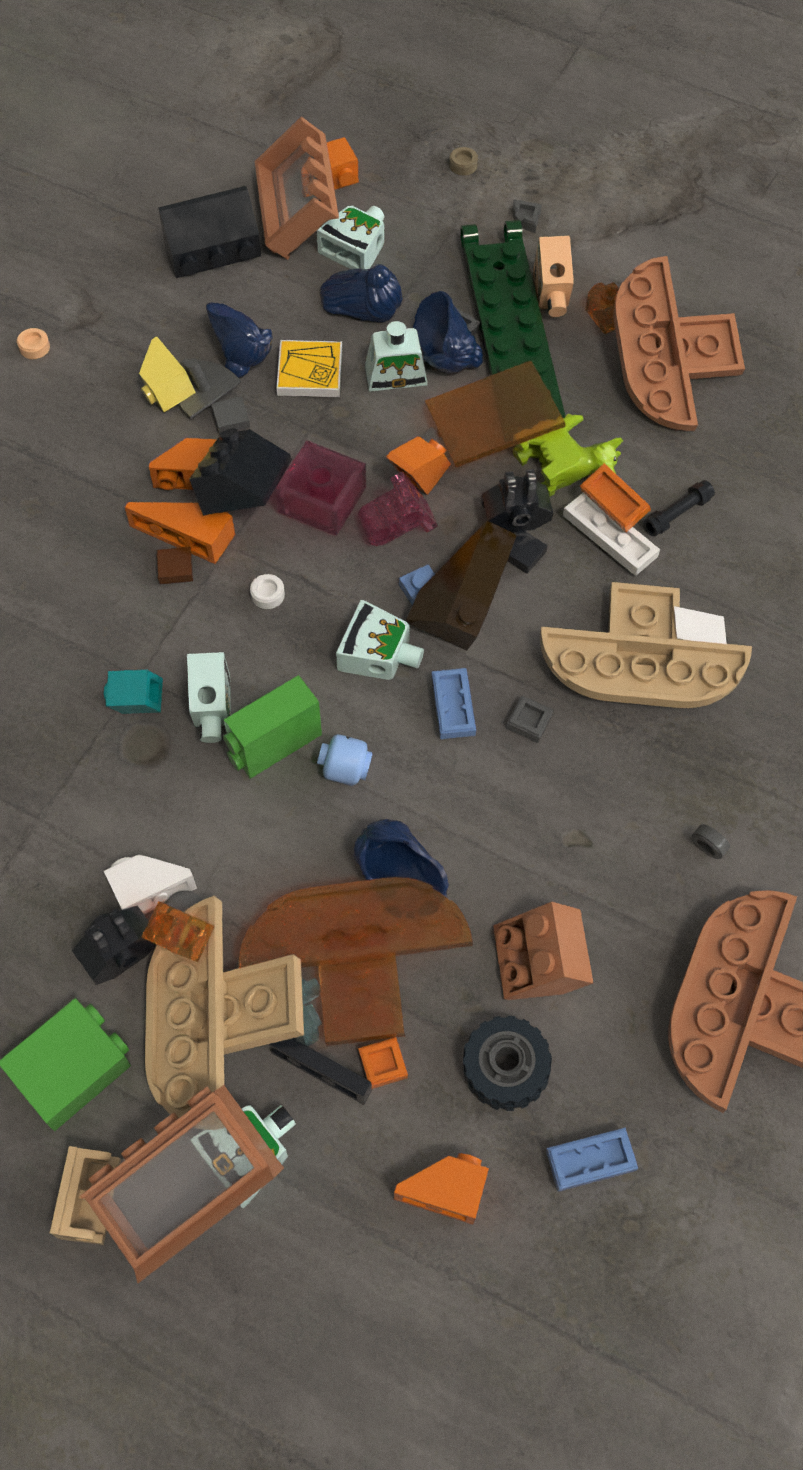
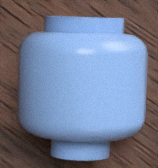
[317,734,372,786]

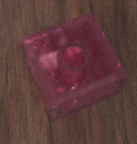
[276,440,366,536]

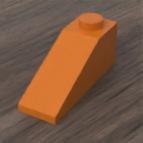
[125,502,235,564]

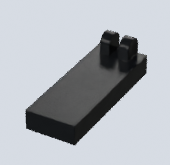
[269,1037,372,1105]

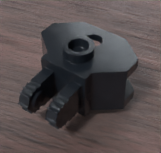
[481,469,553,533]
[72,905,161,985]

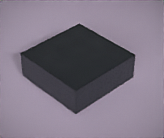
[507,528,548,574]

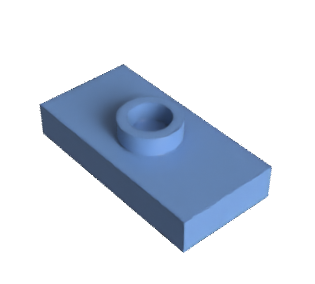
[431,668,476,739]
[546,1128,638,1192]

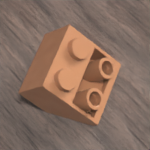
[493,902,593,1000]

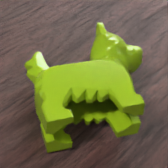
[513,414,623,497]

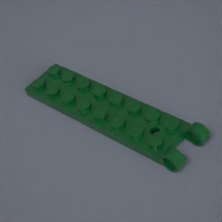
[460,220,566,444]

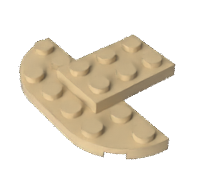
[540,582,752,708]
[145,896,304,1130]

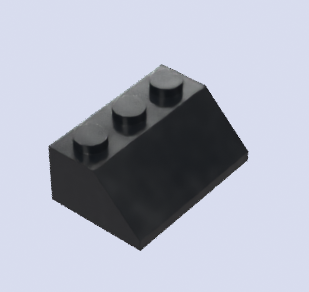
[158,186,261,278]
[189,428,292,515]

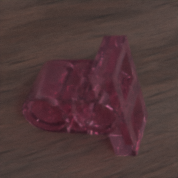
[358,472,438,546]

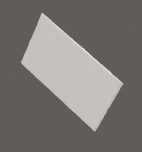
[674,606,727,644]

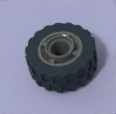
[463,1016,552,1111]

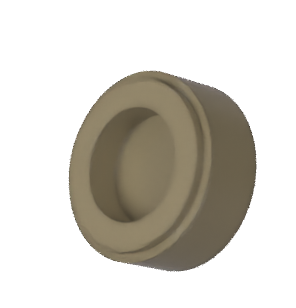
[449,147,478,175]

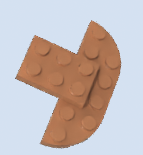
[613,256,745,431]
[668,890,803,1113]

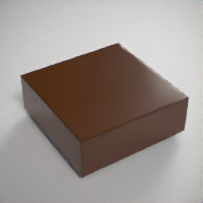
[157,547,193,584]

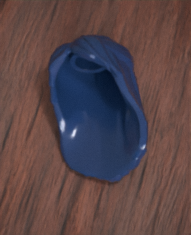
[320,264,403,323]
[413,291,483,373]
[206,302,273,378]
[353,819,449,920]

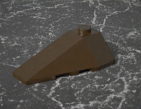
[406,521,517,651]

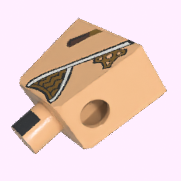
[533,236,574,317]

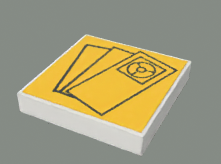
[277,340,342,397]

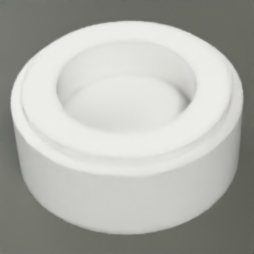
[250,574,285,609]

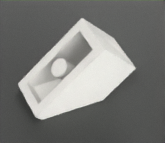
[104,854,197,914]

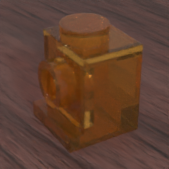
[585,282,619,334]
[142,901,215,962]

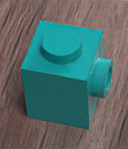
[104,669,163,714]

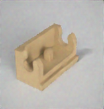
[50,1146,121,1245]

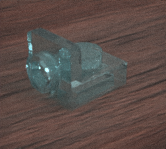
[300,978,322,1047]

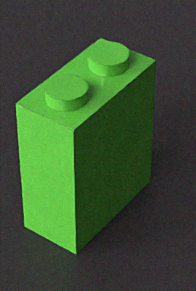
[223,675,322,779]
[0,998,131,1132]

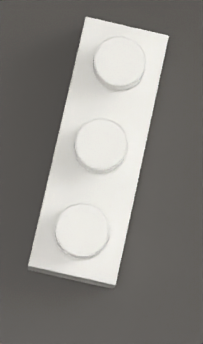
[563,492,660,576]

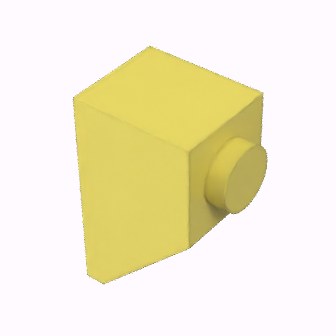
[139,337,196,412]

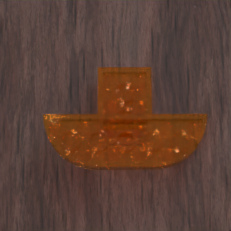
[239,877,473,1046]

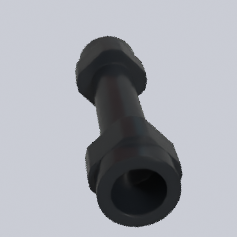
[643,480,715,537]

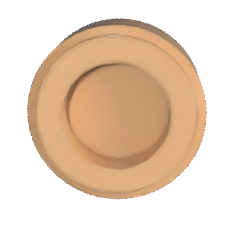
[17,328,50,359]

